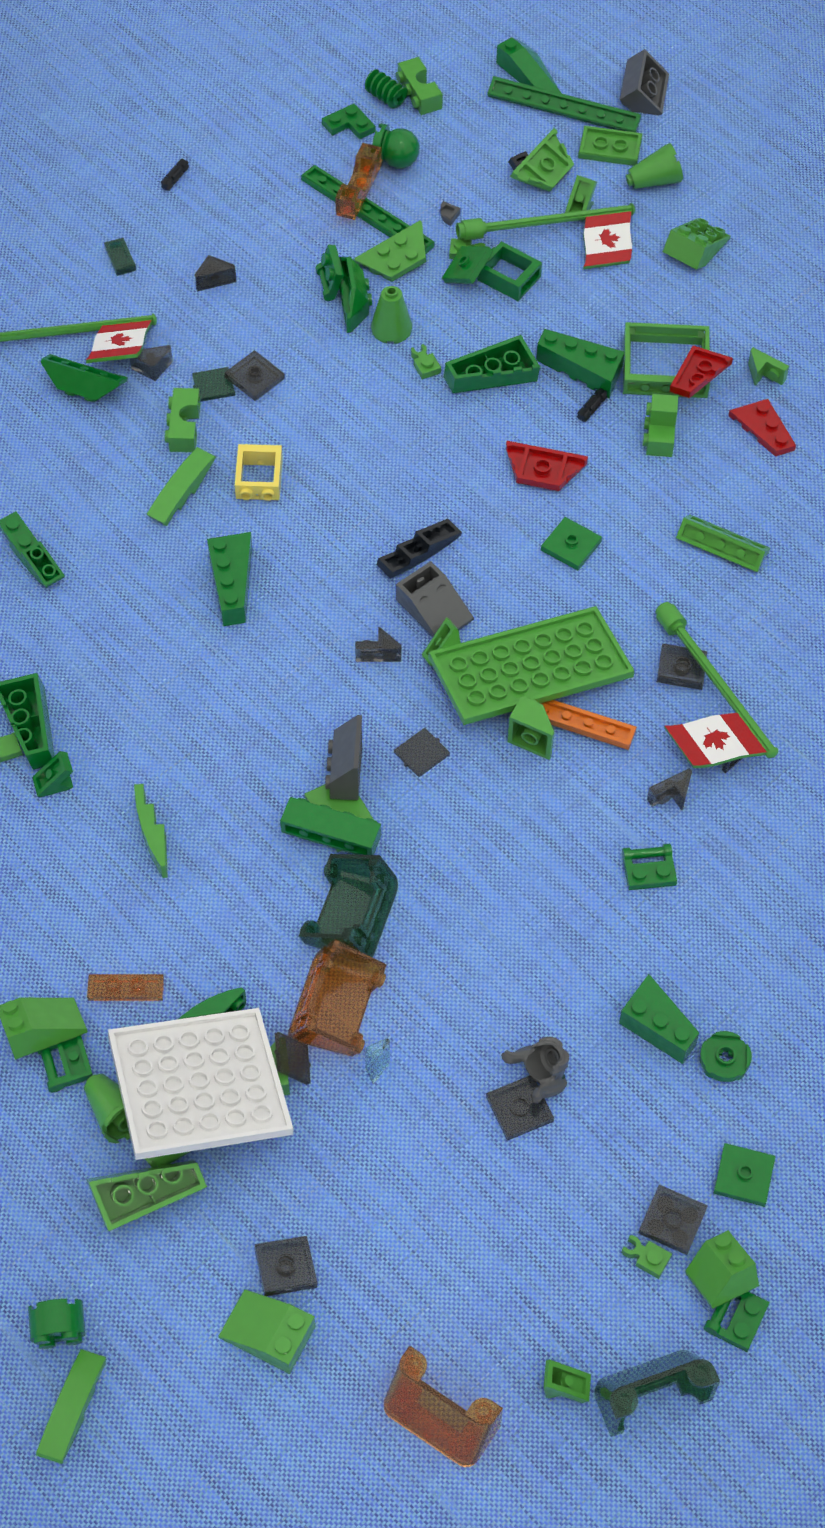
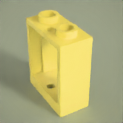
[235,444,283,501]

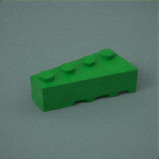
[536,329,624,398]
[207,532,252,627]
[0,673,55,770]

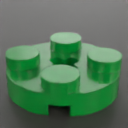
[700,1031,752,1082]

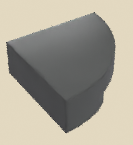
[440,201,461,226]

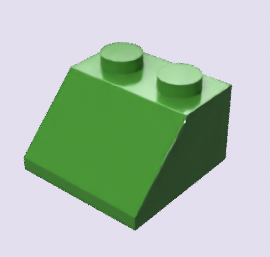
[507,696,554,760]
[685,1230,759,1309]

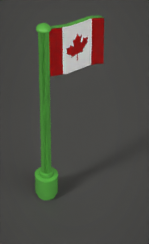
[456,203,635,269]
[0,313,157,363]
[655,602,778,768]

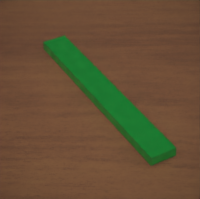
[487,76,642,133]
[301,164,435,254]

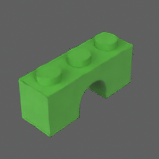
[396,57,443,115]
[165,388,201,452]

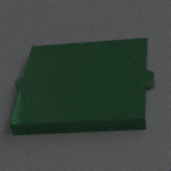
[192,367,235,402]

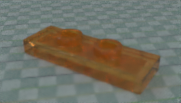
[87,974,164,1001]

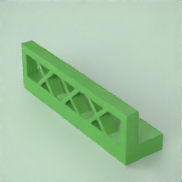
[676,514,771,572]

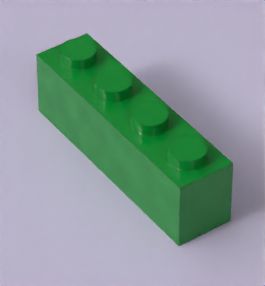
[280,797,381,859]

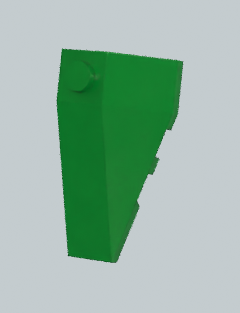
[496,37,561,93]

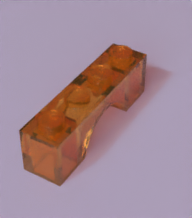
[335,143,382,220]

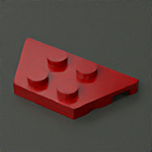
[506,441,588,491]

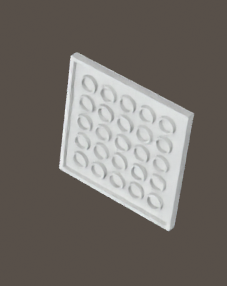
[108,1008,293,1160]

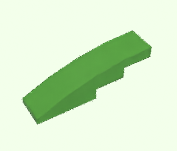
[147,447,216,526]
[134,784,168,878]
[36,1349,106,1464]

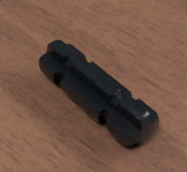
[161,158,189,190]
[577,388,608,422]

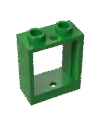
[478,241,542,301]

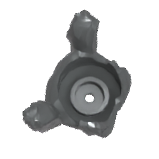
[501,1037,570,1104]

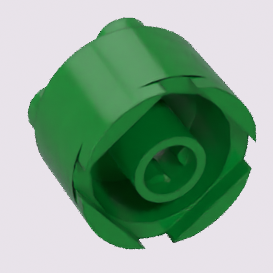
[28,1298,85,1349]

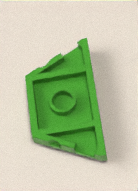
[510,128,574,192]
[354,220,426,282]

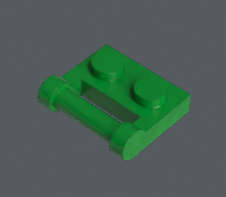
[315,245,344,301]
[622,844,677,890]
[37,1035,93,1093]
[704,1292,770,1352]

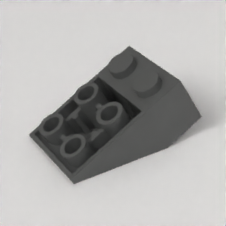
[396,561,474,637]

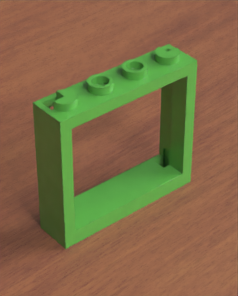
[623,322,710,398]

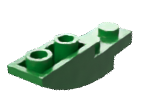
[0,511,65,588]
[179,987,246,1019]

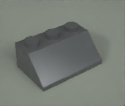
[620,49,669,115]
[325,715,362,800]

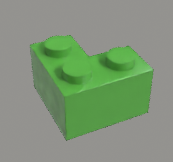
[643,394,678,457]

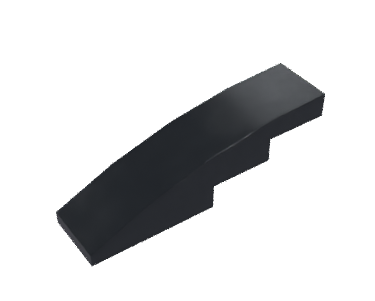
[376,519,462,579]

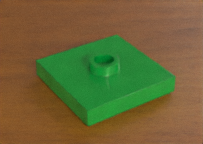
[442,246,493,284]
[541,517,602,571]
[713,1143,776,1207]

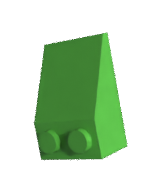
[0,998,88,1060]
[218,1289,316,1374]

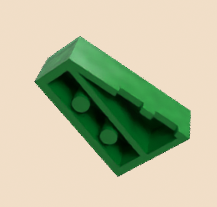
[619,974,699,1064]

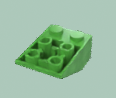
[663,218,731,270]

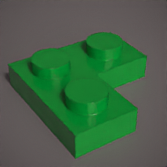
[321,103,376,140]

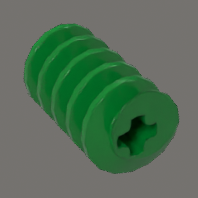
[365,69,408,109]

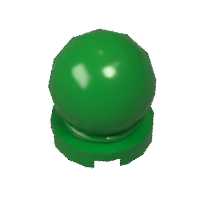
[371,123,420,169]

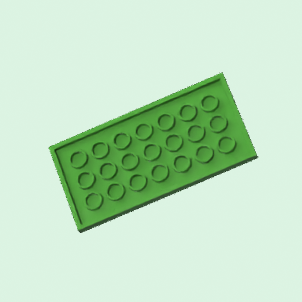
[428,606,635,725]

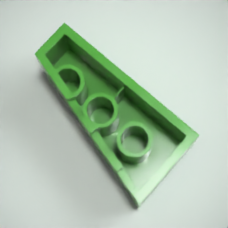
[86,1160,207,1231]

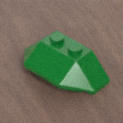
[339,257,372,333]
[41,354,128,402]

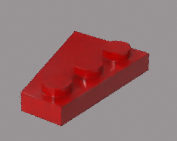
[670,345,733,398]
[728,399,796,457]

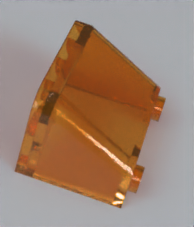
[288,939,387,1057]
[384,1345,503,1467]

